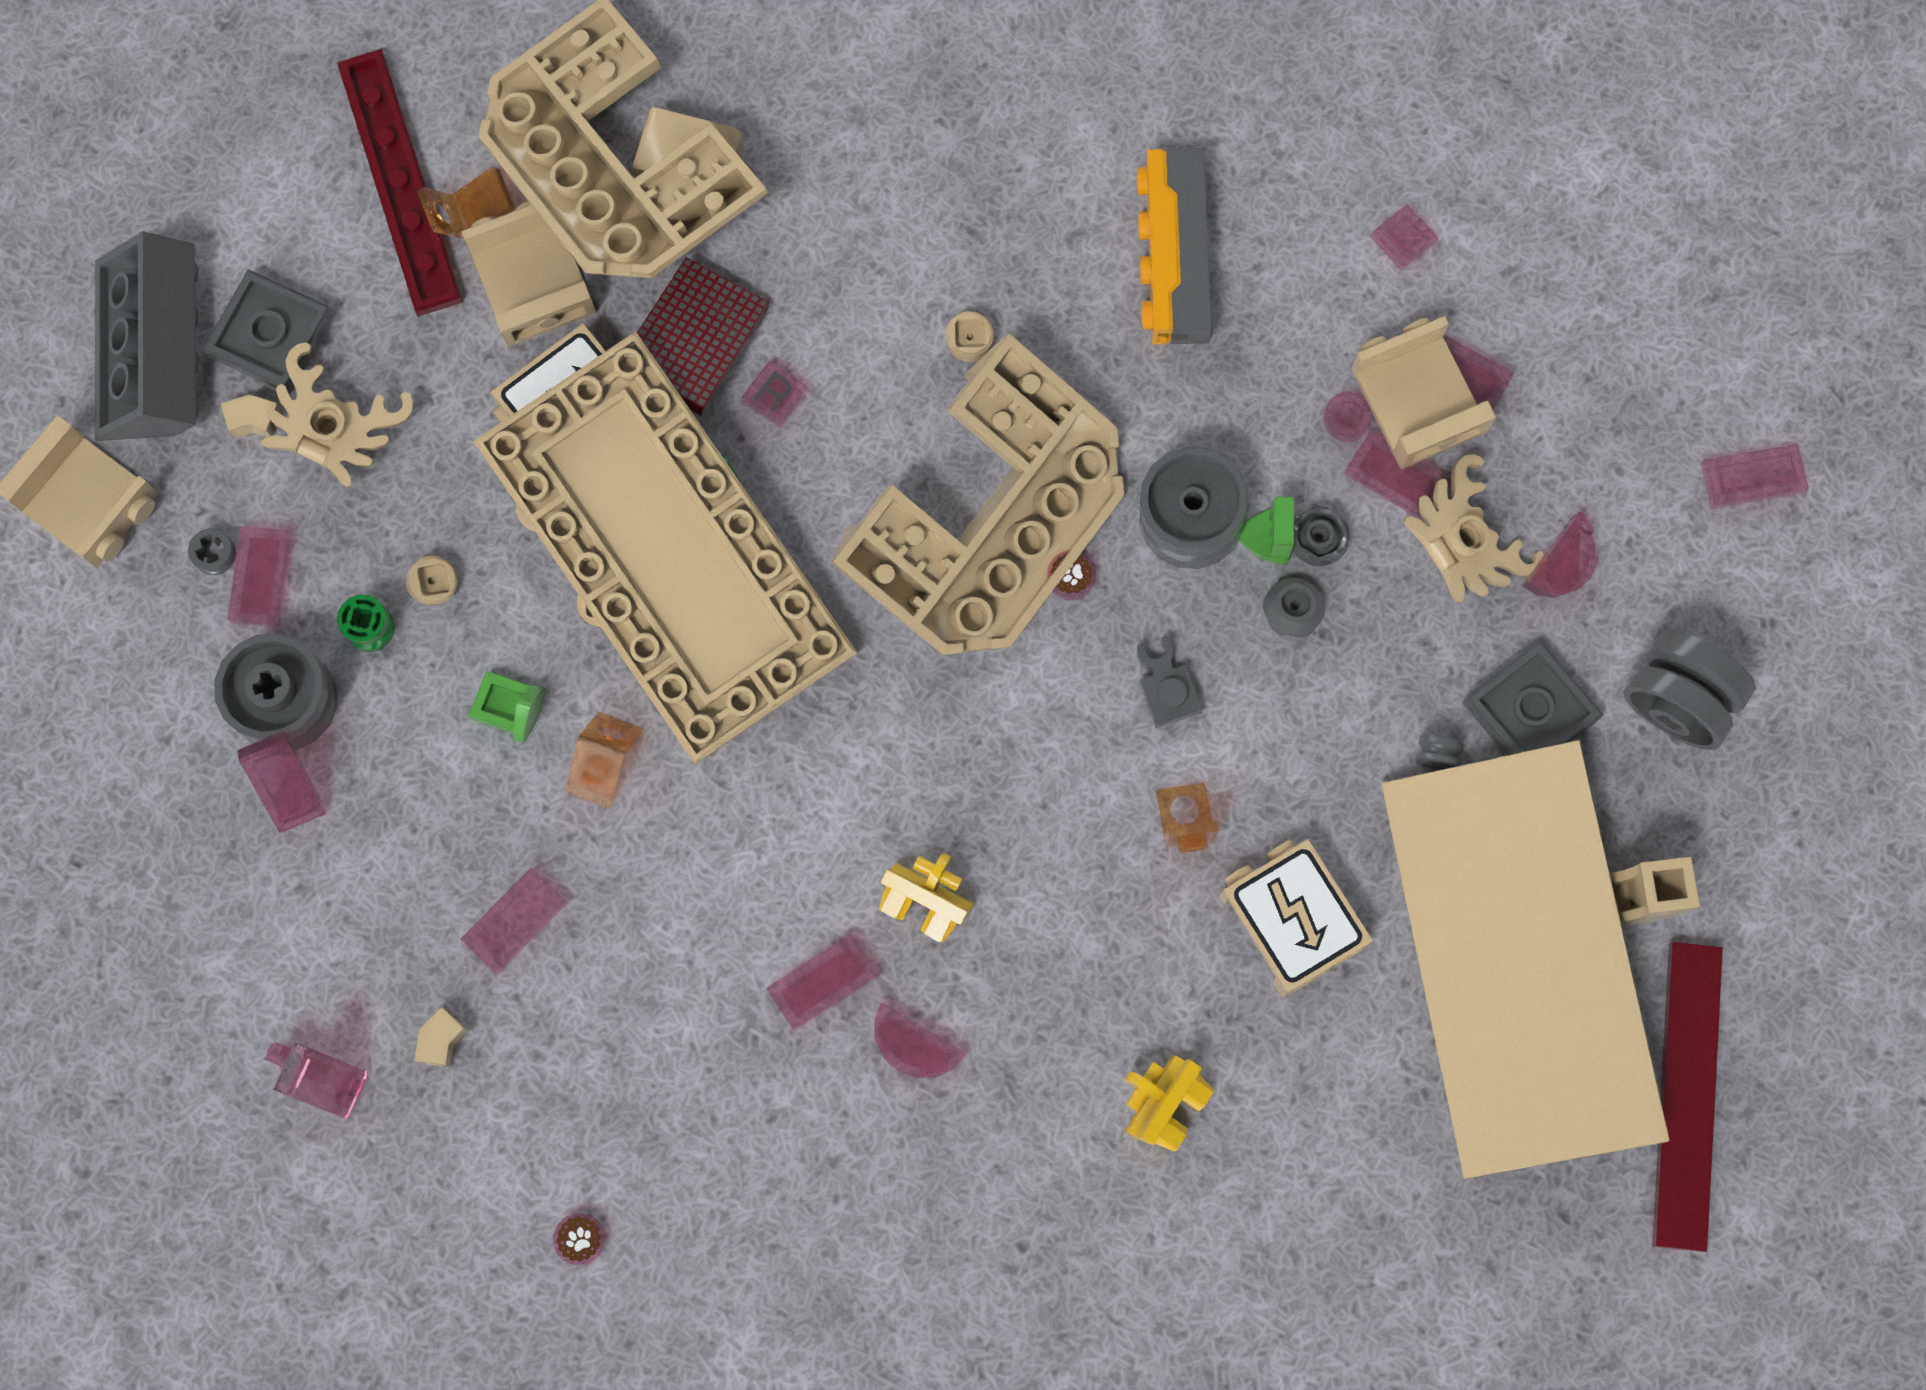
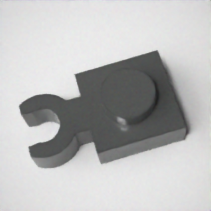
[1136,636,1203,728]

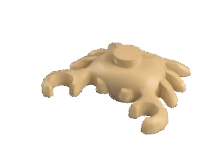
[261,342,414,488]
[1403,454,1545,603]

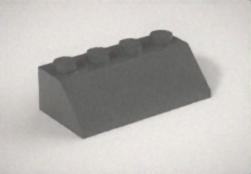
[95,231,199,441]

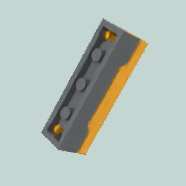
[1136,148,1212,345]

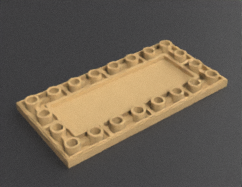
[473,331,858,764]
[1381,740,1670,1179]

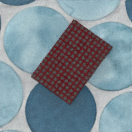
[637,257,769,416]

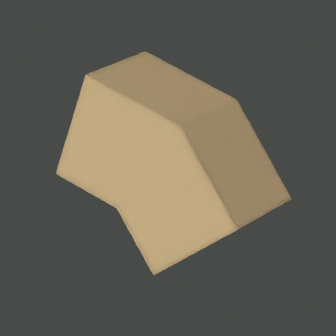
[220,395,283,439]
[414,1007,468,1067]

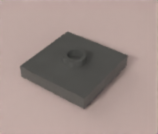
[202,269,335,395]
[1462,640,1604,756]

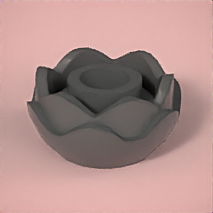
[1292,506,1349,566]
[1263,578,1325,638]

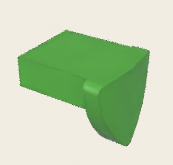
[1239,497,1294,565]
[468,671,546,743]

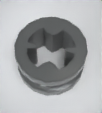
[188,528,237,575]
[1415,735,1464,770]

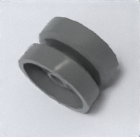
[1139,447,1248,569]
[1623,630,1756,750]
[214,633,337,753]

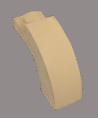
[1610,857,1700,927]

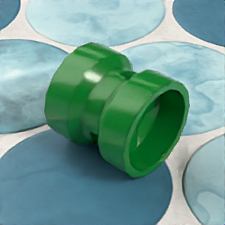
[337,594,395,652]

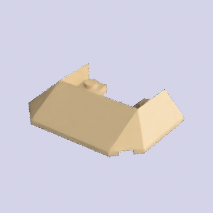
[478,0,768,278]
[831,333,1125,655]

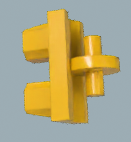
[879,852,975,943]
[1124,1055,1214,1151]

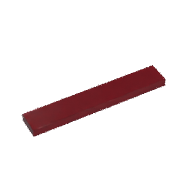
[337,49,463,317]
[1652,942,1723,1252]

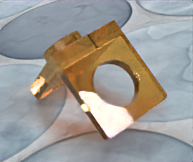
[418,167,515,239]
[565,712,643,808]
[1156,783,1219,853]

